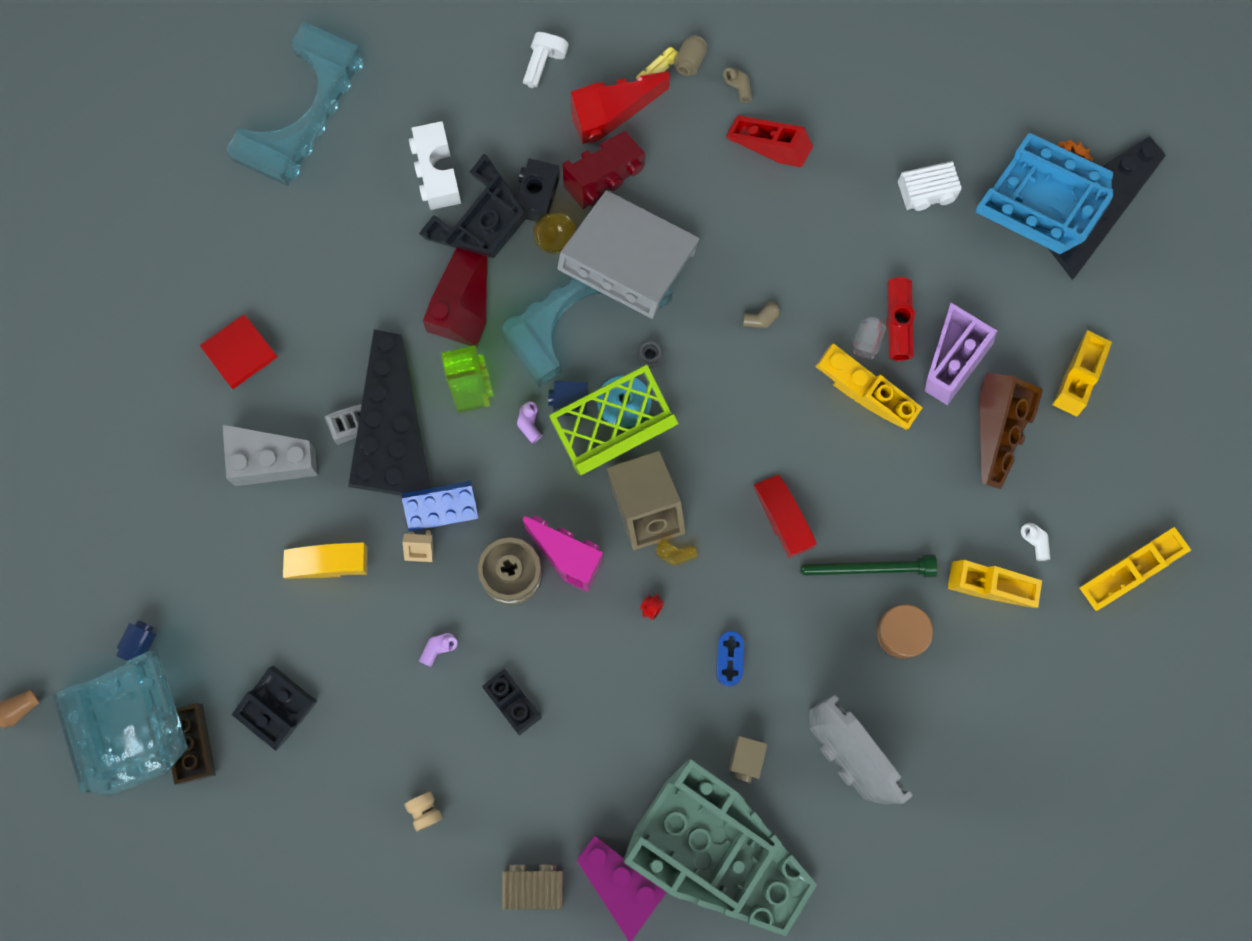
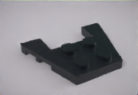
[419,154,528,258]

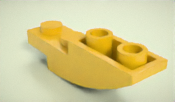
[815,343,923,430]

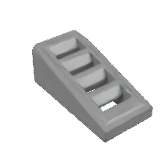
[324,404,361,445]

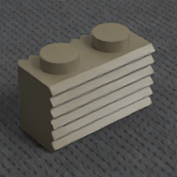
[502,864,563,909]

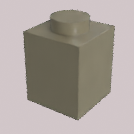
[728,736,768,783]

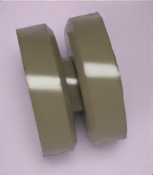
[478,537,542,606]

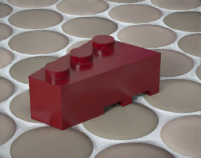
[562,131,645,210]

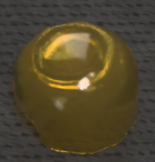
[533,213,576,254]

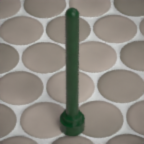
[800,555,937,577]

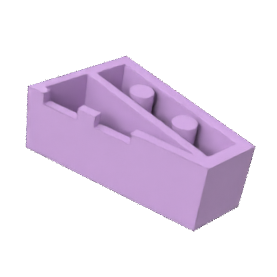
[925,303,997,406]

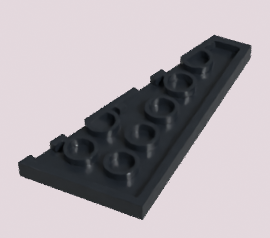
[1048,136,1166,280]
[348,329,431,496]

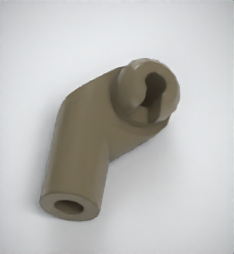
[742,301,780,328]

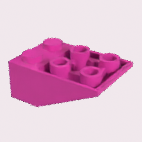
[523,516,603,592]

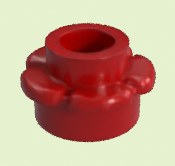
[640,594,665,621]

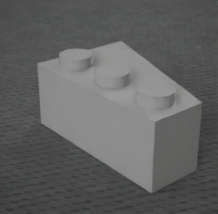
[223,425,318,486]

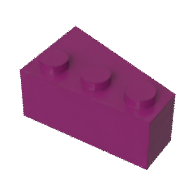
[577,835,667,941]

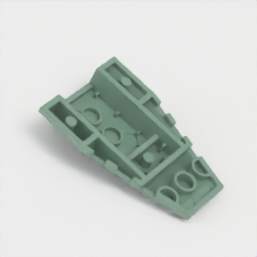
[623,759,817,936]

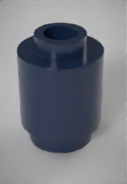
[116,620,156,665]

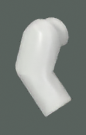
[1020,523,1050,561]

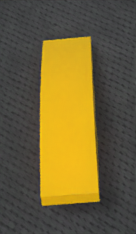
[1079,527,1191,611]

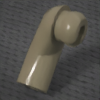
[723,67,752,103]

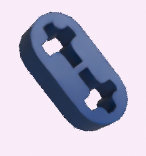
[716,631,744,687]

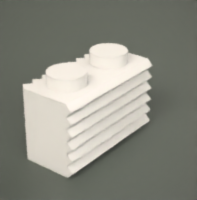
[897,161,961,211]

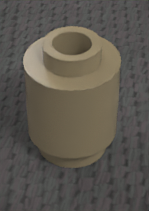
[674,35,707,76]

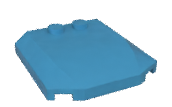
[976,133,1113,254]

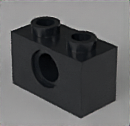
[513,158,560,224]

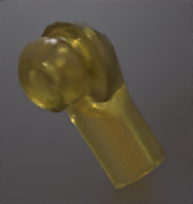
[656,540,698,566]

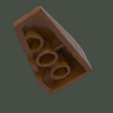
[979,373,1043,489]

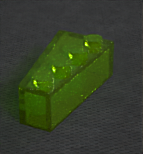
[441,346,493,413]

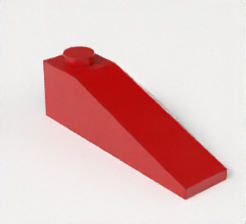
[570,71,670,144]

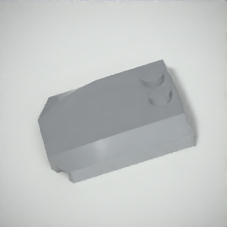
[810,695,912,804]

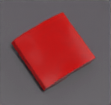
[199,314,278,389]

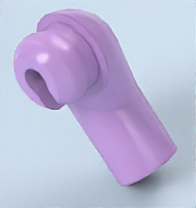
[517,401,543,444]
[419,633,458,667]

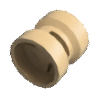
[404,791,443,832]

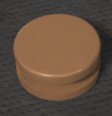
[877,604,933,659]

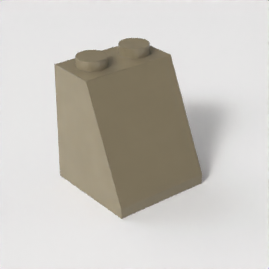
[607,451,686,551]

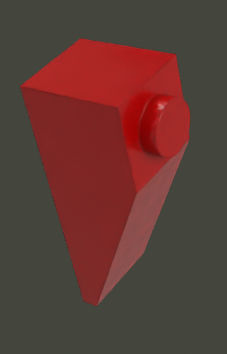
[726,115,813,168]

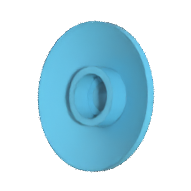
[597,375,651,428]

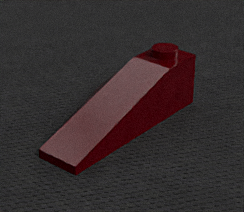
[423,248,488,348]

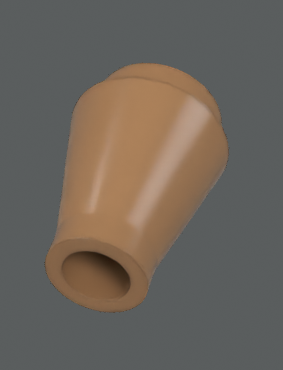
[0,689,40,729]

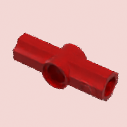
[886,277,915,361]

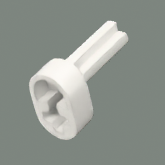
[523,32,569,88]

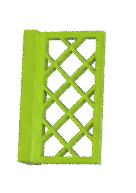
[548,365,678,475]

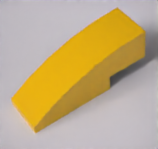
[1052,330,1112,417]
[283,542,368,579]
[947,560,1042,608]

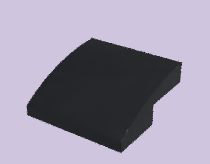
[231,666,317,751]

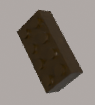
[161,703,216,785]

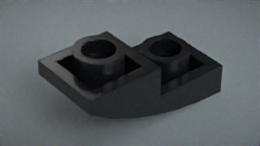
[482,668,542,736]

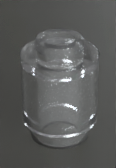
[853,317,886,359]

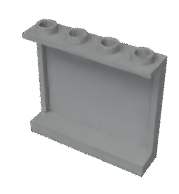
[557,190,700,319]

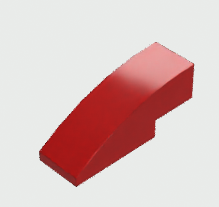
[753,474,817,559]

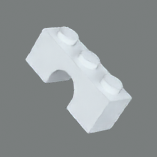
[409,121,461,210]

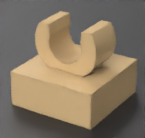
[403,530,434,562]

